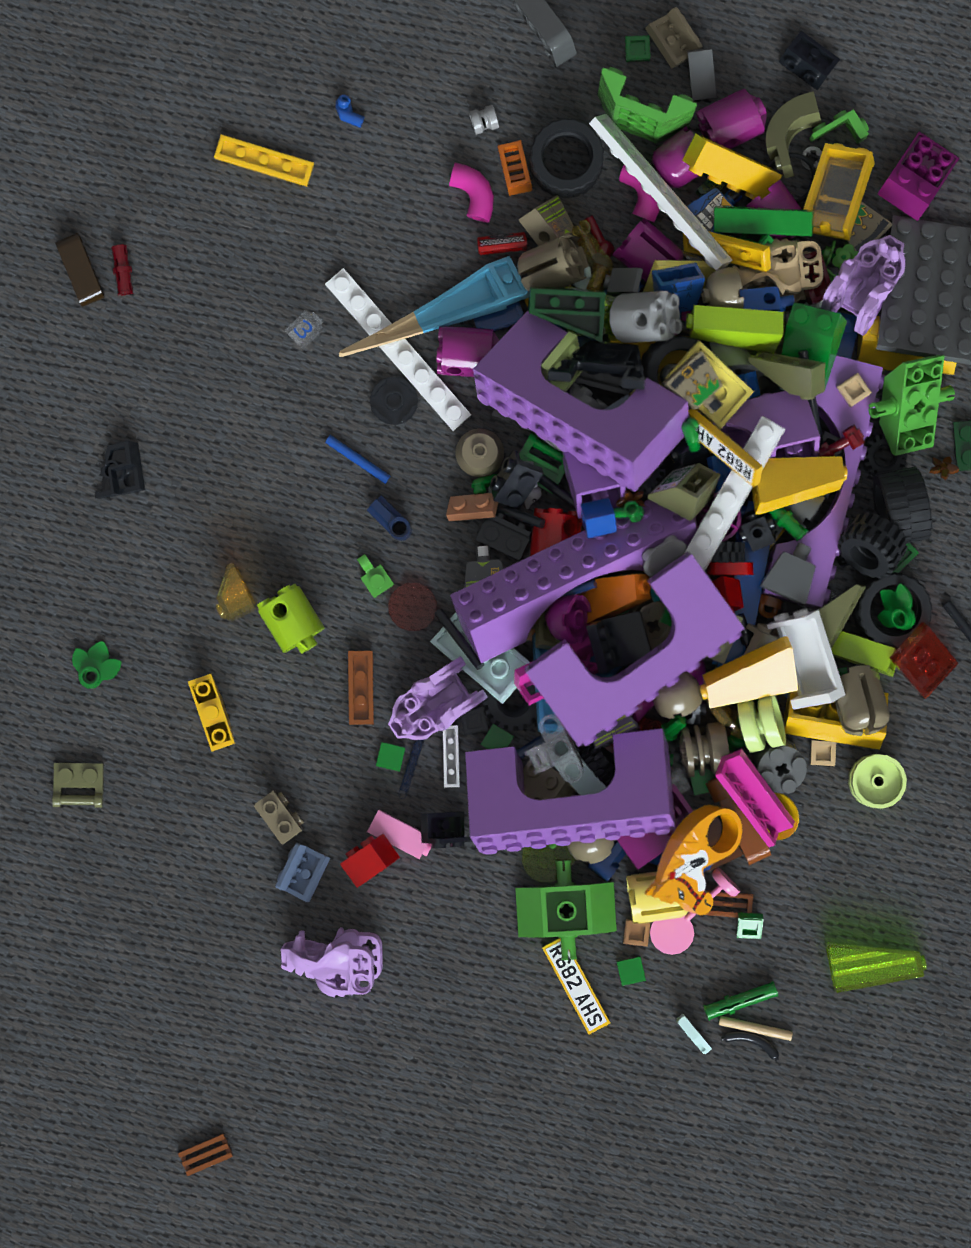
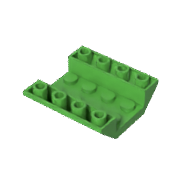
[597,67,697,144]

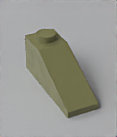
[748,351,825,400]
[819,584,866,649]

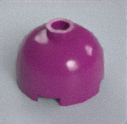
[545,594,591,644]

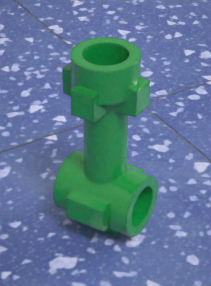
[613,501,644,522]

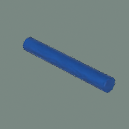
[325,435,391,484]

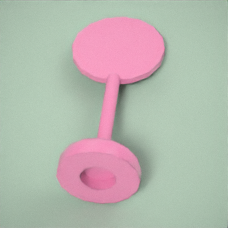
[650,867,741,955]

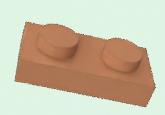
[446,493,498,521]

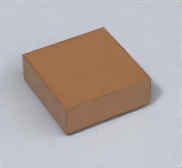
[623,919,650,947]

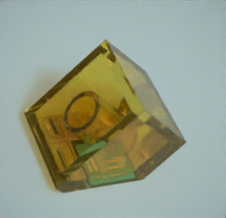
[215,563,258,622]

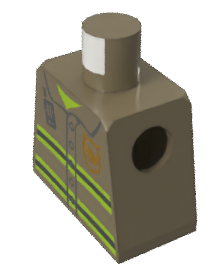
[518,195,575,246]

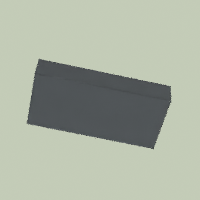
[687,47,717,101]

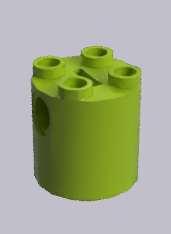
[257,584,325,654]

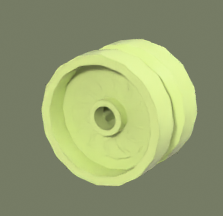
[737,695,786,753]
[848,754,907,809]

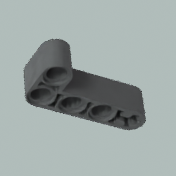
[510,0,577,68]

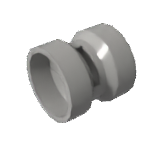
[469,105,499,135]

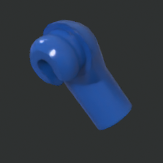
[335,95,365,128]

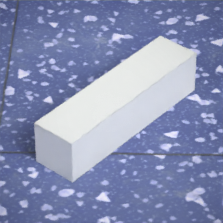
[443,726,460,787]

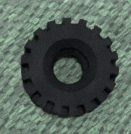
[483,685,537,731]

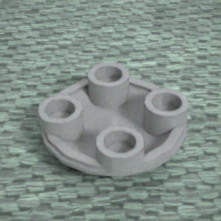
[642,535,687,577]

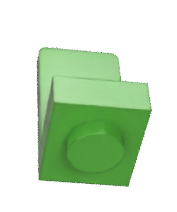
[809,109,869,144]

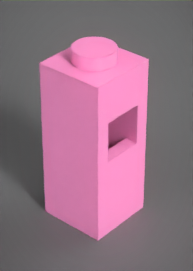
[367,809,431,859]

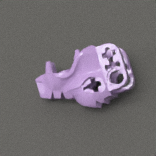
[821,235,905,336]
[388,656,488,740]
[281,927,383,998]

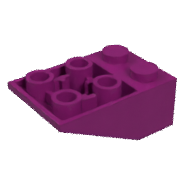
[877,132,959,221]
[617,784,693,870]

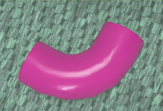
[449,162,494,223]
[619,165,660,223]

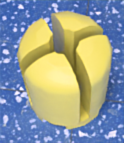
[626,871,688,924]

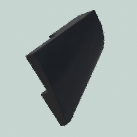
[95,440,145,499]

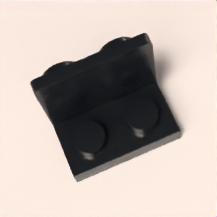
[586,611,651,674]

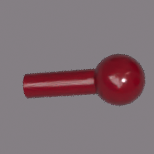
[584,215,614,259]

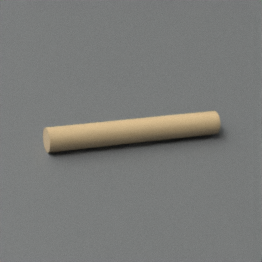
[718,1016,793,1041]

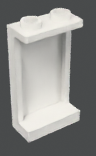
[767,608,846,710]

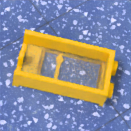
[803,143,875,241]

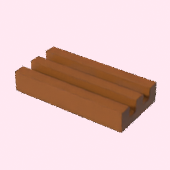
[705,890,753,918]
[178,1133,233,1176]

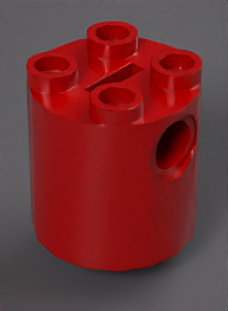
[530,508,582,556]

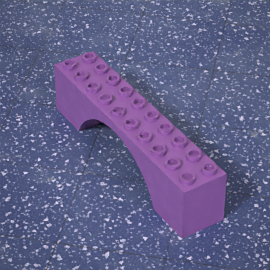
[761,355,885,609]
[562,390,820,519]
[450,499,697,663]

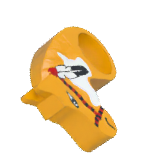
[645,805,742,915]

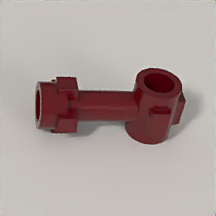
[819,425,865,457]

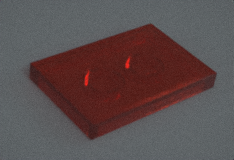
[889,622,958,699]

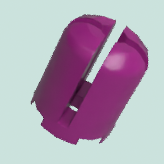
[613,218,684,284]

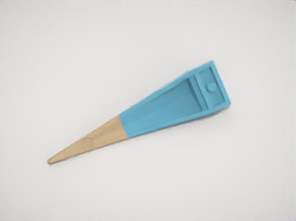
[339,256,529,357]

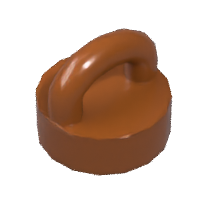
[758,594,783,619]

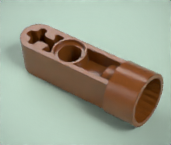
[705,773,771,865]

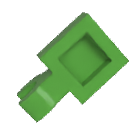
[357,554,394,598]

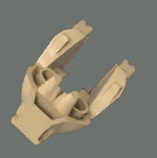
[732,238,823,303]

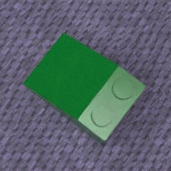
[781,302,847,389]

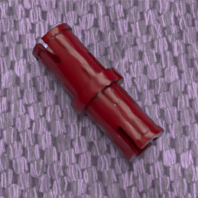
[111,244,134,296]

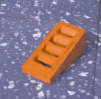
[498,140,533,196]

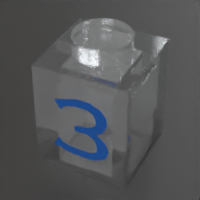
[284,310,324,351]

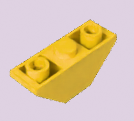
[188,674,235,752]

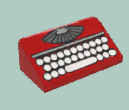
[477,232,527,255]

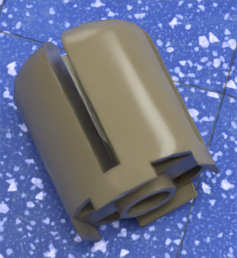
[517,233,588,292]
[835,665,890,736]

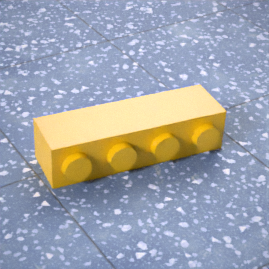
[682,134,782,200]

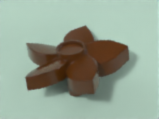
[929,456,959,480]
[616,490,645,508]

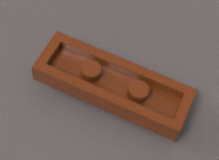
[348,651,374,725]

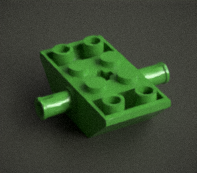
[868,355,955,456]
[515,860,617,960]

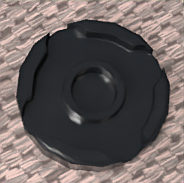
[370,377,418,425]

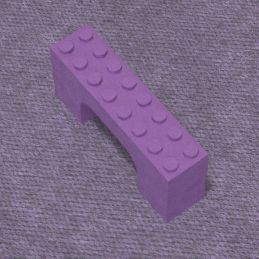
[473,311,689,492]
[524,551,745,746]
[465,729,676,854]

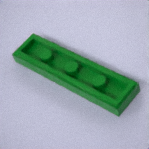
[714,206,814,236]

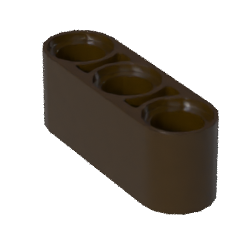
[55,233,105,307]

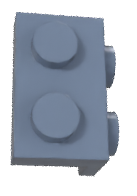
[276,843,330,902]

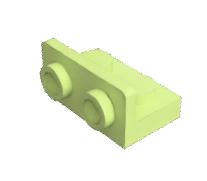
[541,332,583,392]

